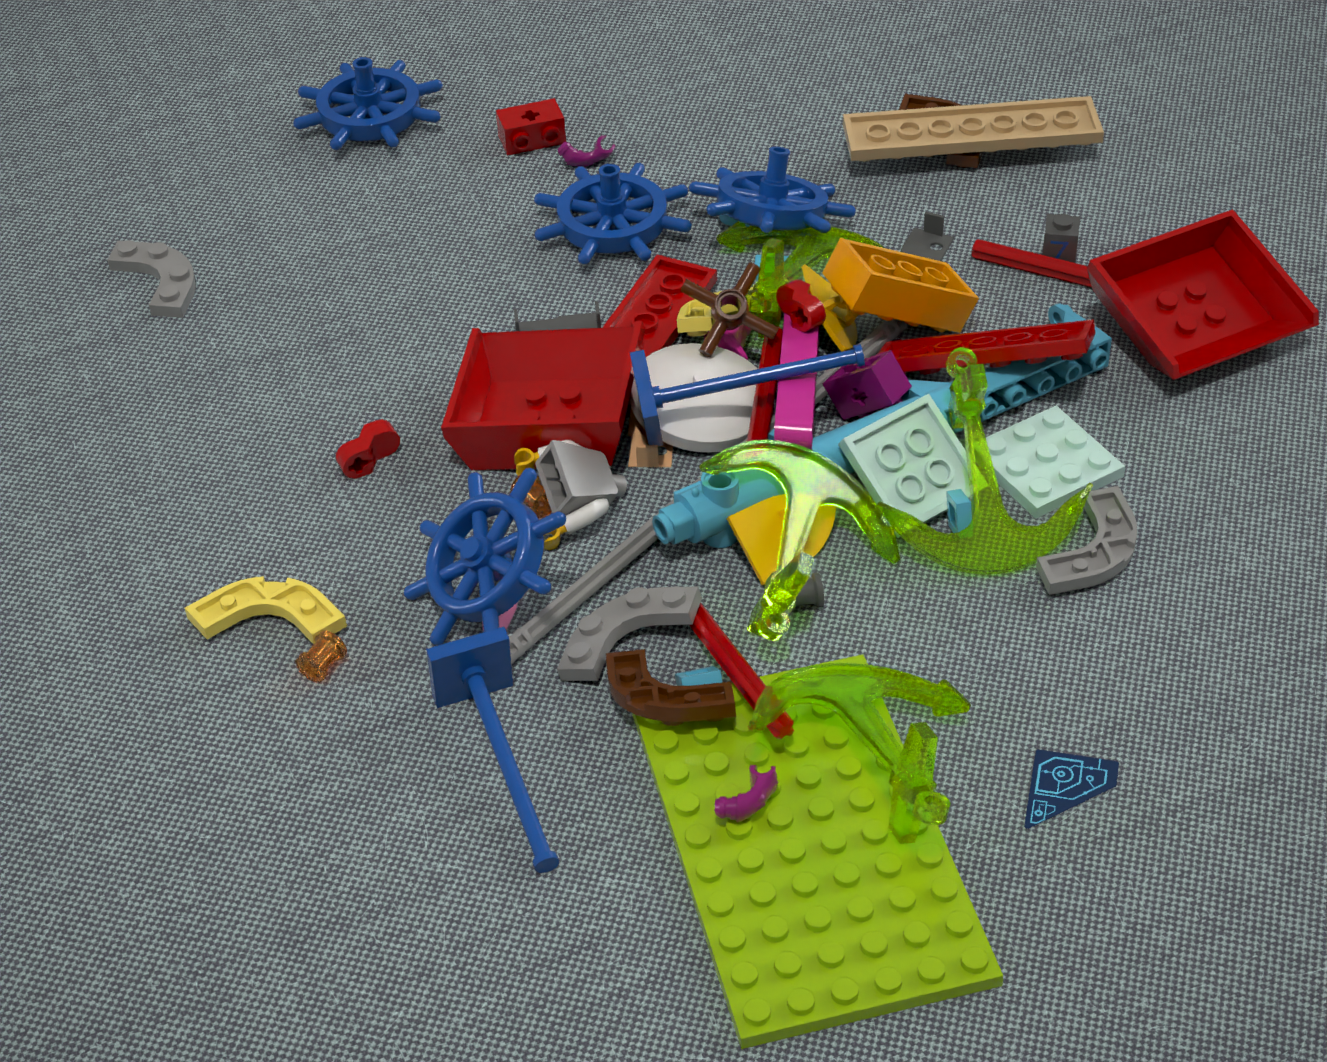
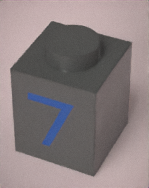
[1042,214,1080,263]

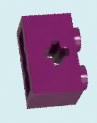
[822,350,912,420]

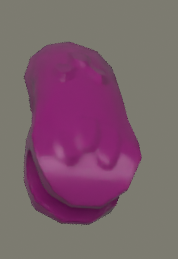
[557,135,615,167]
[714,765,778,823]

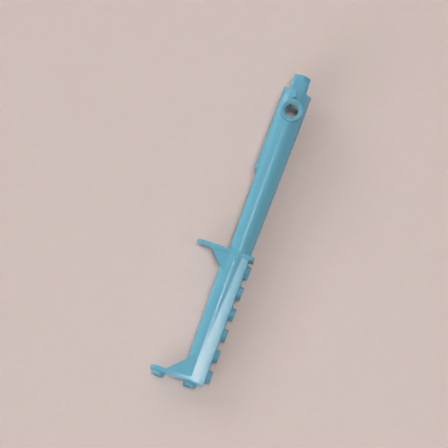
[652,303,1112,548]

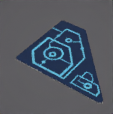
[1024,749,1119,829]

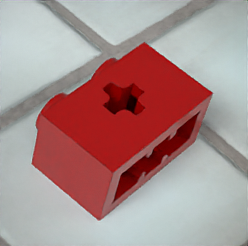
[496,98,566,156]

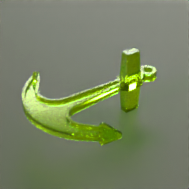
[716,221,885,338]
[876,347,1094,575]
[699,439,900,641]
[748,663,971,844]

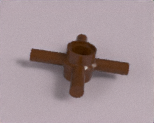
[680,262,779,357]

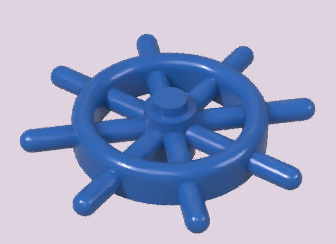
[293,57,443,150]
[689,146,856,233]
[534,163,692,265]
[404,468,566,646]

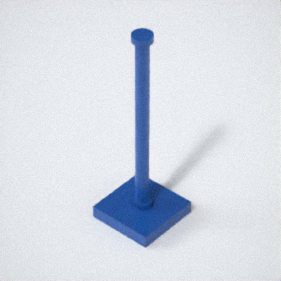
[630,344,865,446]
[426,627,559,873]

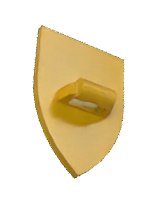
[801,264,858,352]
[726,494,836,585]

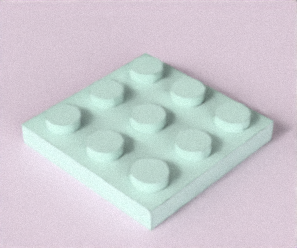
[838,394,988,538]
[969,405,1125,519]

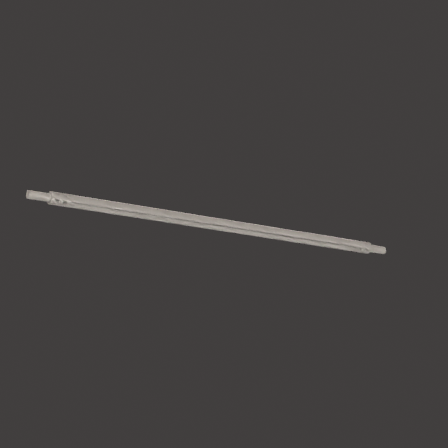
[508,319,908,665]

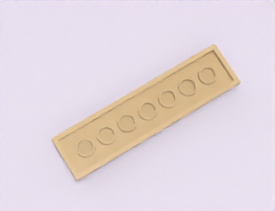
[843,96,1104,162]

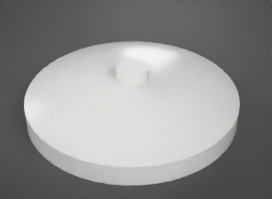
[630,343,758,452]

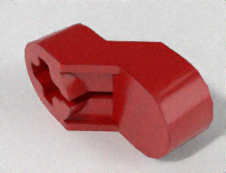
[776,279,826,332]
[335,419,400,479]

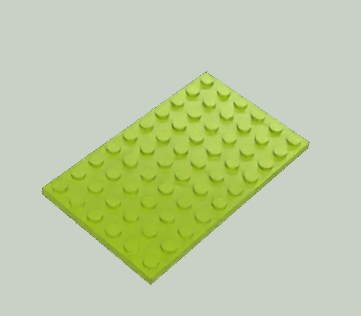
[632,654,1003,1049]

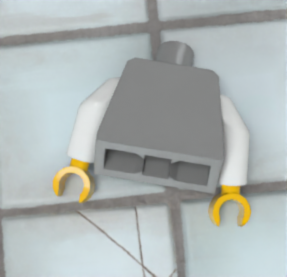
[514,440,627,550]

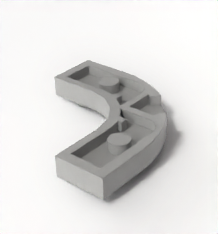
[107,240,196,318]
[1036,486,1137,595]
[557,586,702,681]

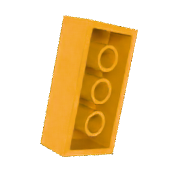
[822,238,979,333]

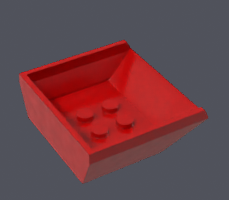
[1087,209,1319,380]
[441,321,646,470]

